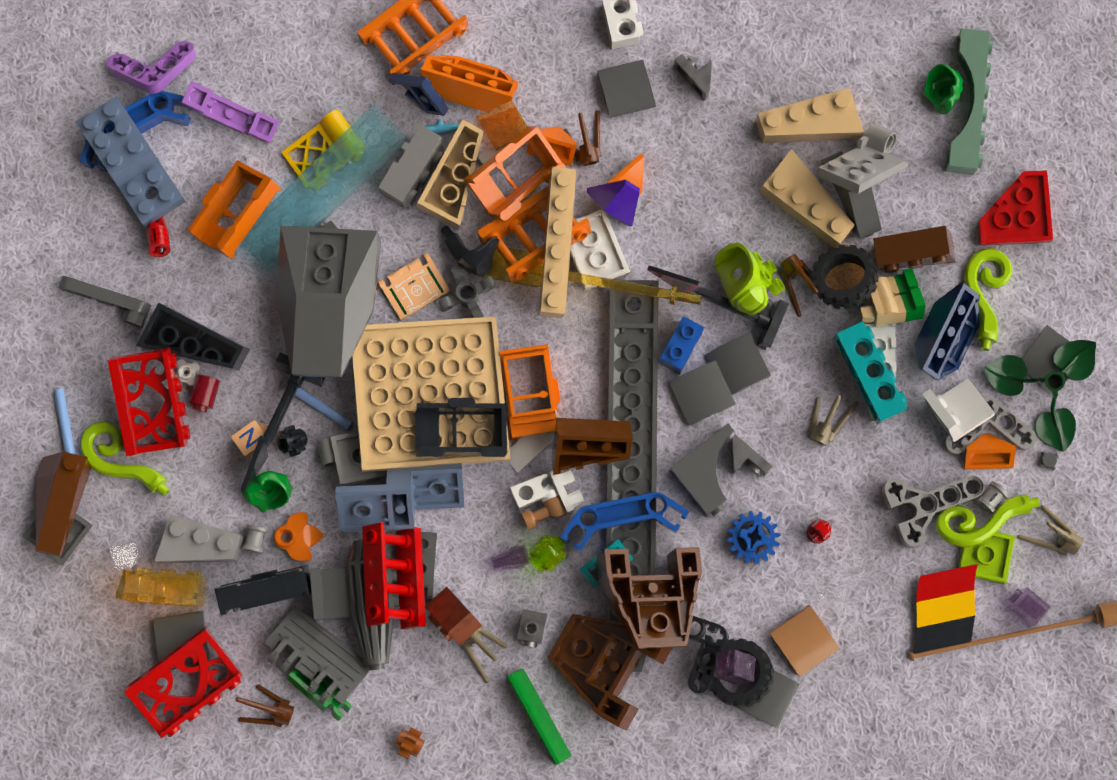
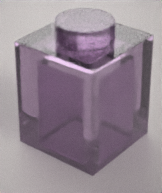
[1007,587,1050,627]
[715,650,756,685]

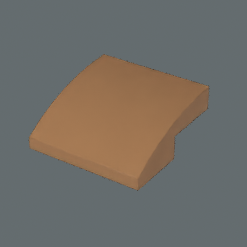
[769,605,840,677]

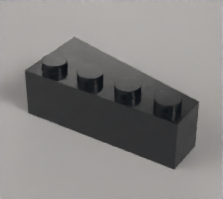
[136,302,250,371]

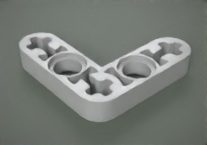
[944,396,1036,455]

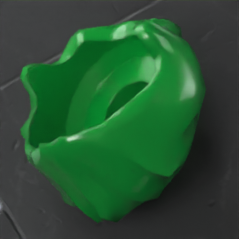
[923,64,963,115]
[241,471,294,513]

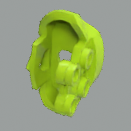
[714,242,785,315]

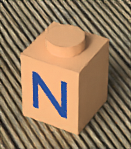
[231,420,272,459]

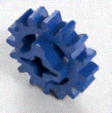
[726,511,781,565]

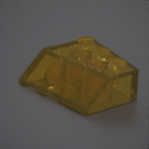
[115,568,207,608]

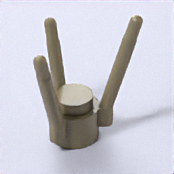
[808,395,859,446]
[1017,505,1084,556]
[461,626,507,683]

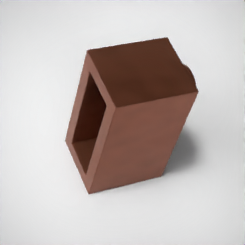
[425,586,482,646]

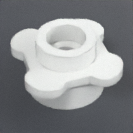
[175,359,200,386]

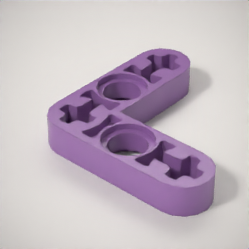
[106,41,196,94]

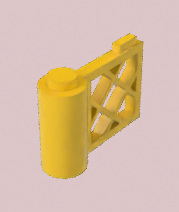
[281,110,366,191]

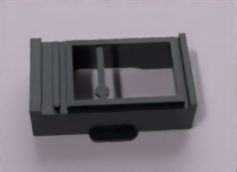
[415,398,508,457]
[214,565,311,616]

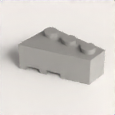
[379,121,444,208]
[154,514,245,564]

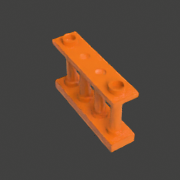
[357,0,468,76]
[477,186,591,284]

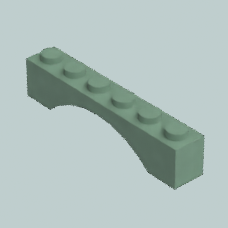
[945,28,993,175]

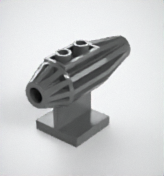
[310,540,399,670]

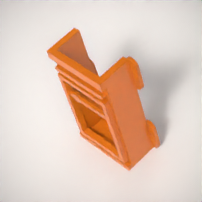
[464,126,566,221]
[188,160,281,259]
[500,344,560,441]

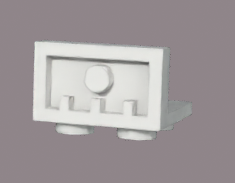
[922,379,995,442]

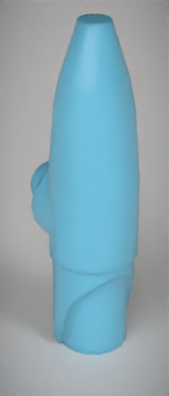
[425,120,460,134]

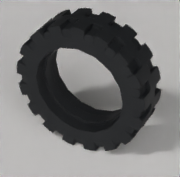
[811,245,879,309]
[706,639,774,708]

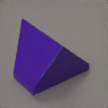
[587,180,640,226]

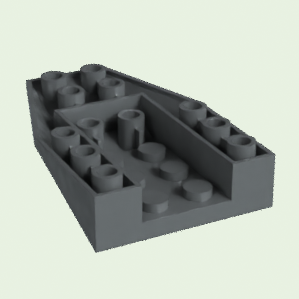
[276,226,381,378]

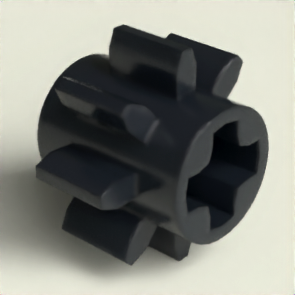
[277,425,308,457]

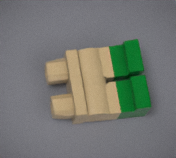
[859,268,926,328]

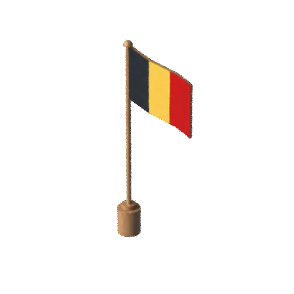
[908,564,1117,661]

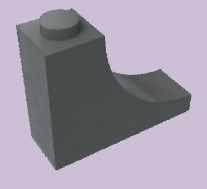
[820,151,882,239]
[670,423,734,517]

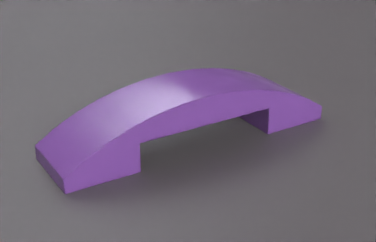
[181,81,280,143]

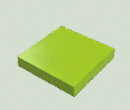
[958,527,1015,585]

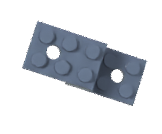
[75,96,186,227]
[335,463,464,532]

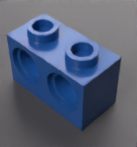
[659,316,705,374]

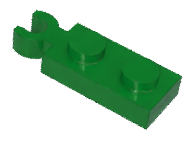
[287,669,352,721]

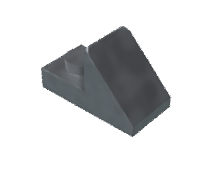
[673,54,712,101]
[730,434,773,476]

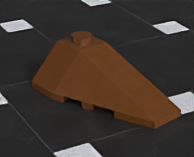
[36,452,91,557]

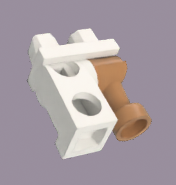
[510,469,584,531]

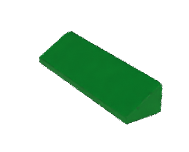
[507,669,571,765]

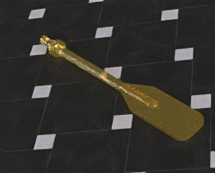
[476,244,702,305]

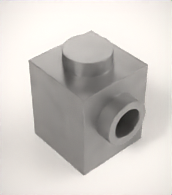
[517,609,547,648]

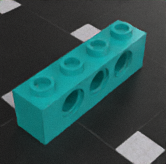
[834,321,908,425]

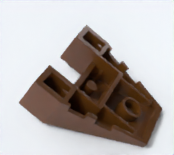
[596,547,702,649]
[548,614,672,731]

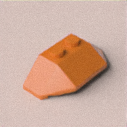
[420,55,519,112]

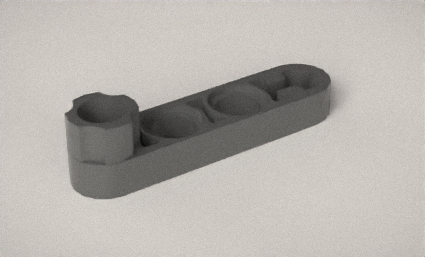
[58,276,151,328]

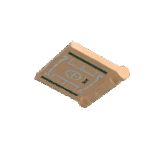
[378,253,450,320]

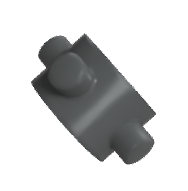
[1039,451,1059,471]

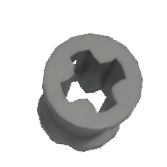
[976,481,1009,514]
[241,524,268,553]

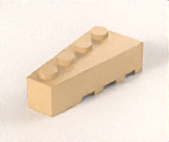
[755,88,864,143]
[416,119,484,230]
[760,149,854,249]

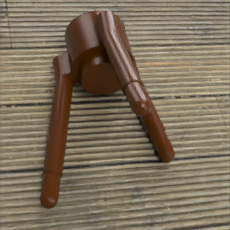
[564,110,602,166]
[780,254,818,317]
[235,684,295,728]

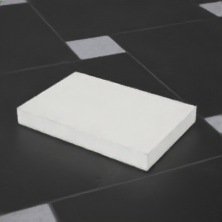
[570,209,630,291]

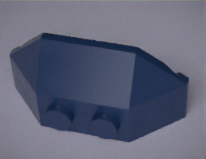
[914,283,980,380]

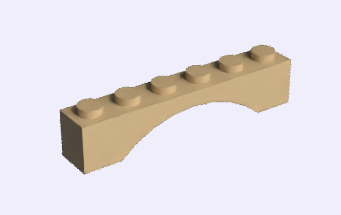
[538,167,576,318]

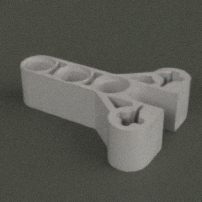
[881,475,985,549]

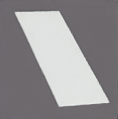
[509,410,562,473]

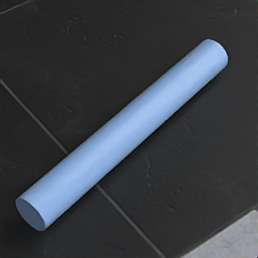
[295,388,353,430]
[54,389,75,454]

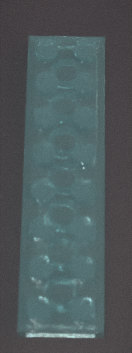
[241,104,408,273]

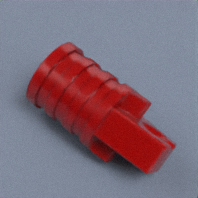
[147,216,170,257]
[806,519,831,544]

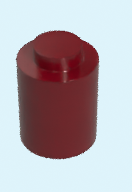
[189,375,220,413]

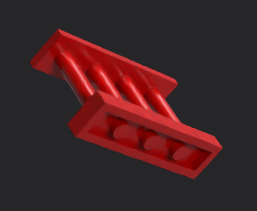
[362,522,426,630]

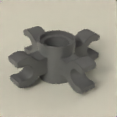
[438,265,496,318]

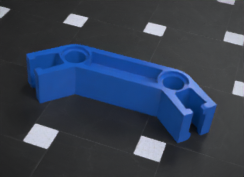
[80,91,193,172]
[560,492,690,552]

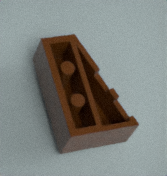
[873,225,956,273]
[551,418,633,475]

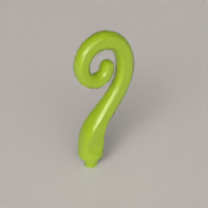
[964,248,1012,351]
[80,421,170,497]
[936,494,1040,547]

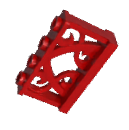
[108,348,191,457]
[124,626,242,739]

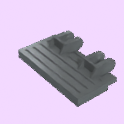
[264,606,371,705]

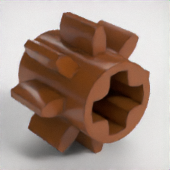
[394,727,425,759]

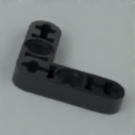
[688,616,729,696]

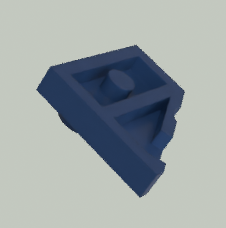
[388,73,449,116]

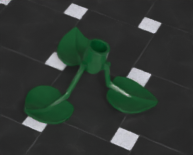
[984,340,1096,452]

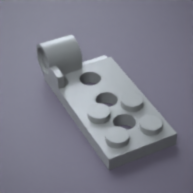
[817,124,909,194]
[317,431,387,485]

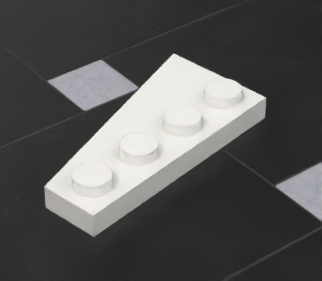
[855,322,896,423]

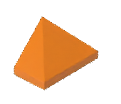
[526,127,577,166]
[606,153,644,195]
[964,433,1016,470]

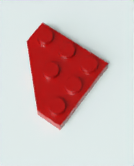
[978,170,1054,246]

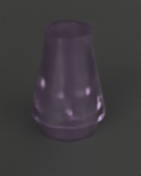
[492,544,530,571]

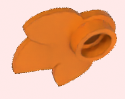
[274,512,323,562]

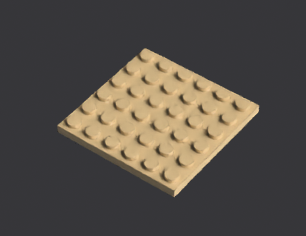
[352,316,510,472]

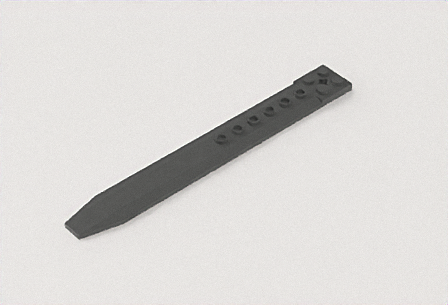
[605,280,659,672]

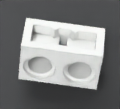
[601,0,643,49]

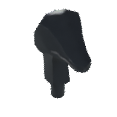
[440,226,500,277]

